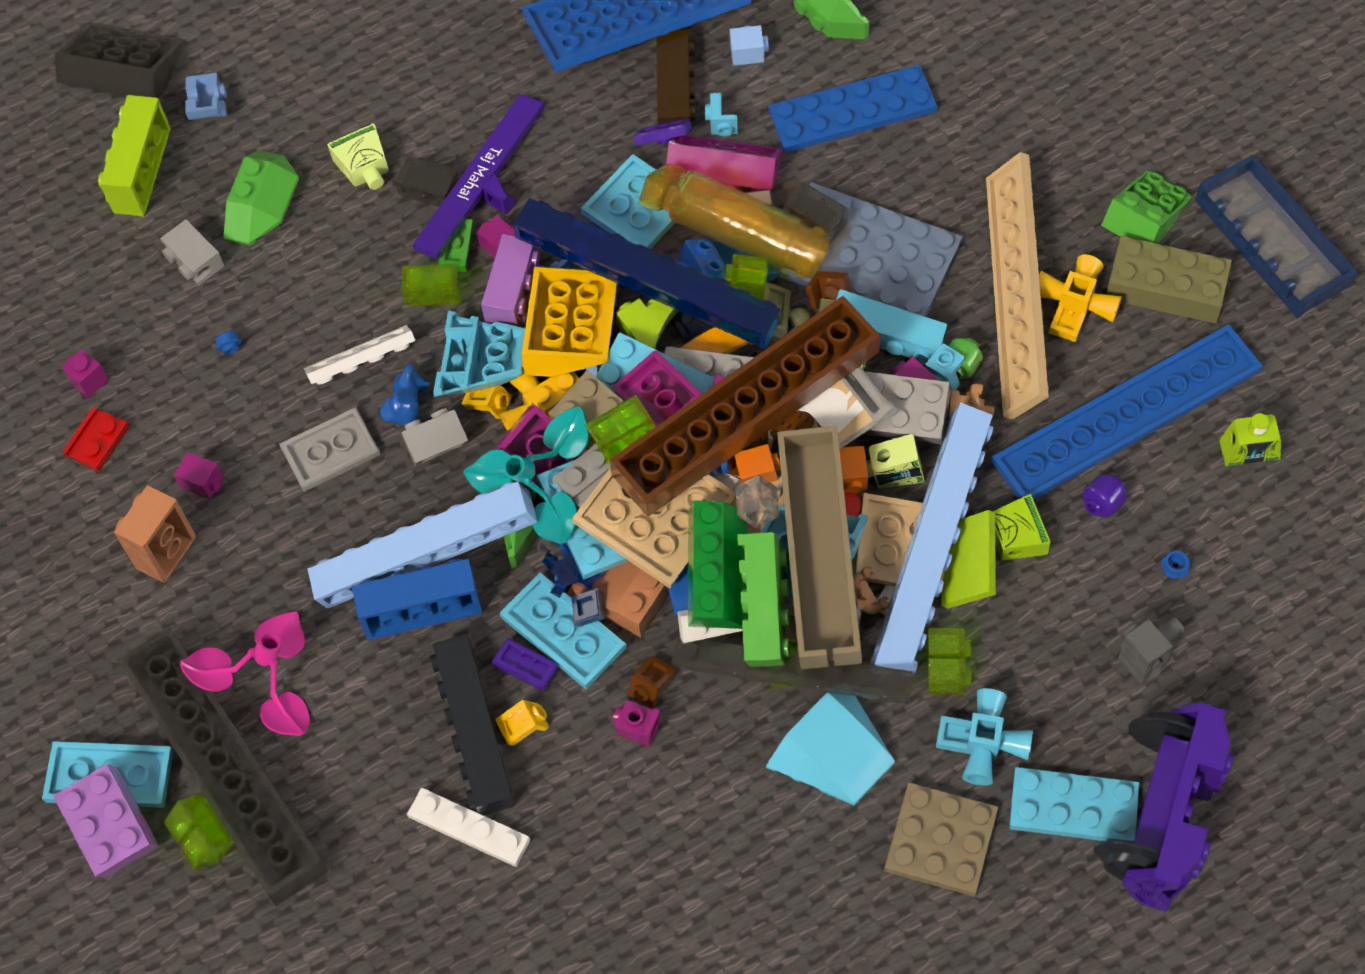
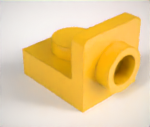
[461,385,512,419]
[495,700,549,746]

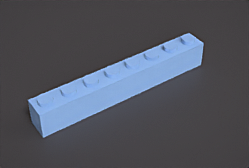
[308,481,538,608]

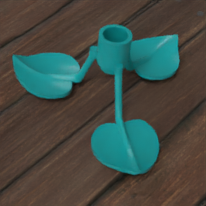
[463,407,589,545]

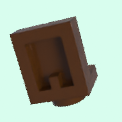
[806,271,852,309]
[628,655,676,709]

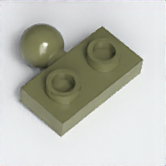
[757,282,811,338]

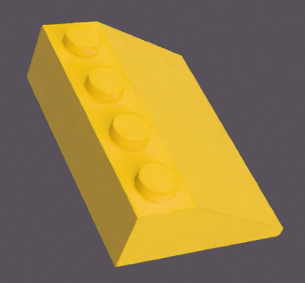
[522,267,618,377]

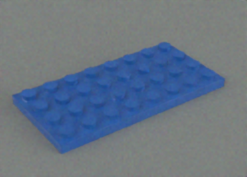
[521,0,751,73]

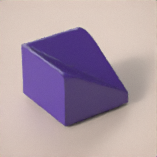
[483,175,518,214]

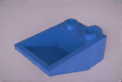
[668,234,780,303]

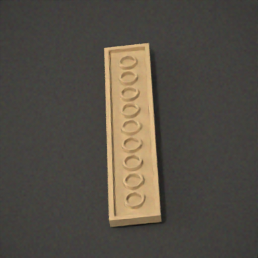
[986,152,1049,419]

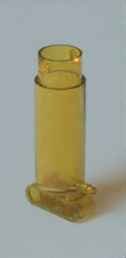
[638,164,831,279]

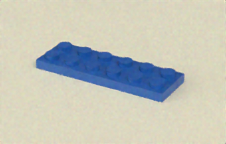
[768,65,937,153]

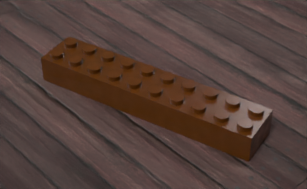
[609,296,881,517]

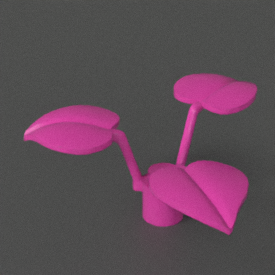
[180,611,310,736]

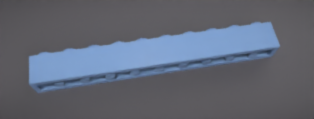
[867,402,993,685]

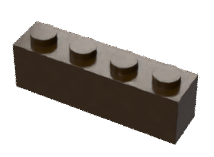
[657,29,696,131]

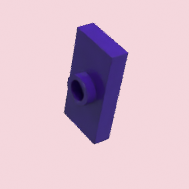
[633,118,692,146]
[492,638,559,692]

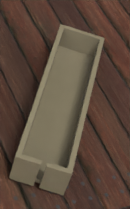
[777,426,862,669]

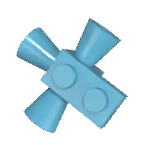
[936,689,1033,786]

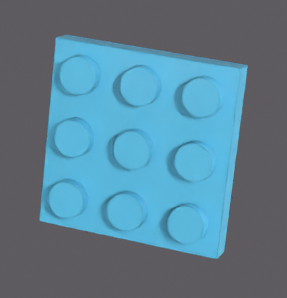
[581,154,696,256]

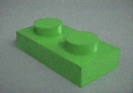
[438,219,474,272]

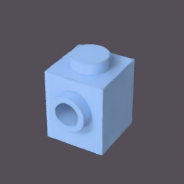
[729,26,769,66]

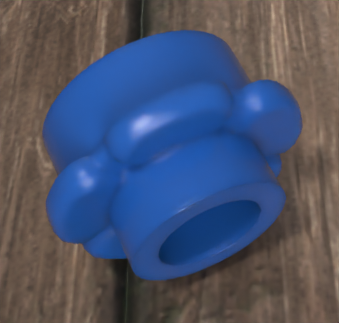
[215,331,242,355]
[1161,551,1190,579]

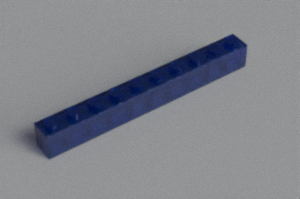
[513,198,781,349]

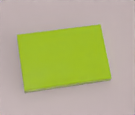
[941,510,996,609]

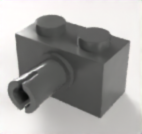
[1118,617,1185,685]

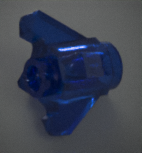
[542,553,596,598]

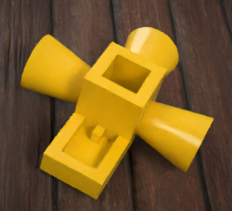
[1039,255,1122,342]
[499,371,579,431]

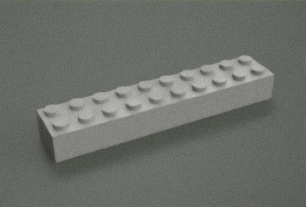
[665,346,951,445]

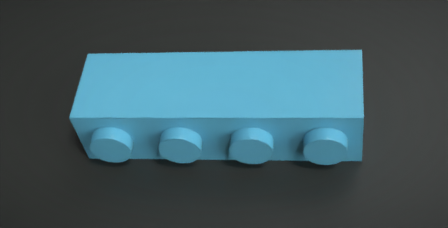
[836,289,947,364]

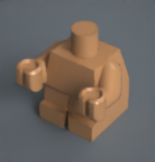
[946,384,994,424]
[853,566,891,615]

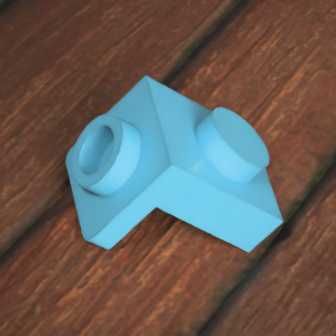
[705,93,738,136]
[925,344,965,391]

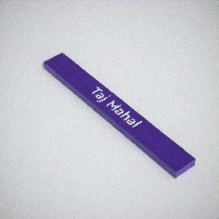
[413,94,544,260]

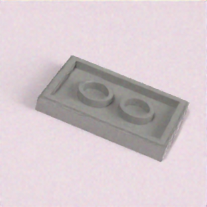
[279,407,381,492]

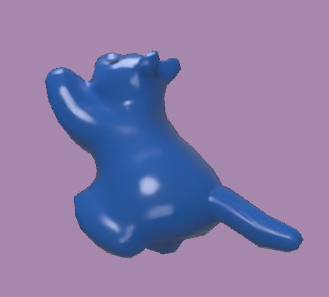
[380,363,430,426]

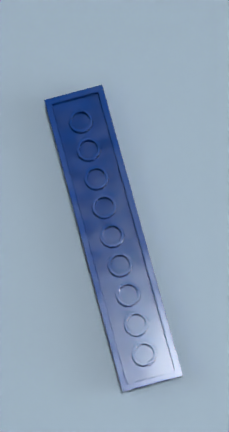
[991,324,1263,500]

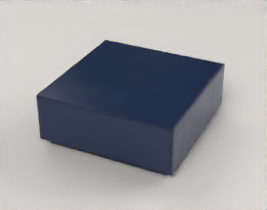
[571,588,605,627]

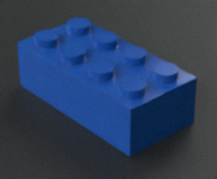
[352,559,482,640]

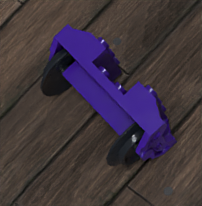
[1094,703,1234,912]

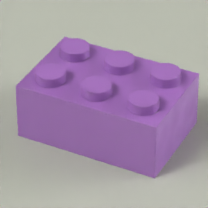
[481,234,543,328]
[53,764,159,878]

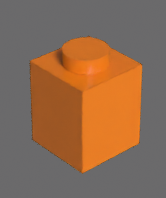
[734,444,781,490]
[839,446,868,494]

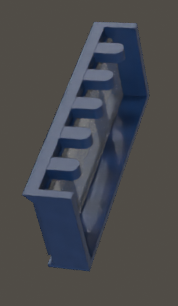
[1195,155,1358,319]

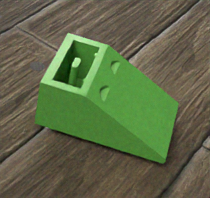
[1101,170,1194,244]

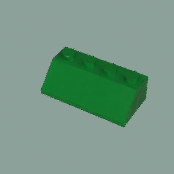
[688,500,748,629]

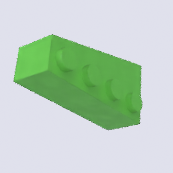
[738,532,791,667]

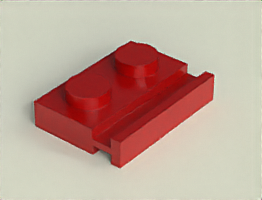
[62,407,129,472]

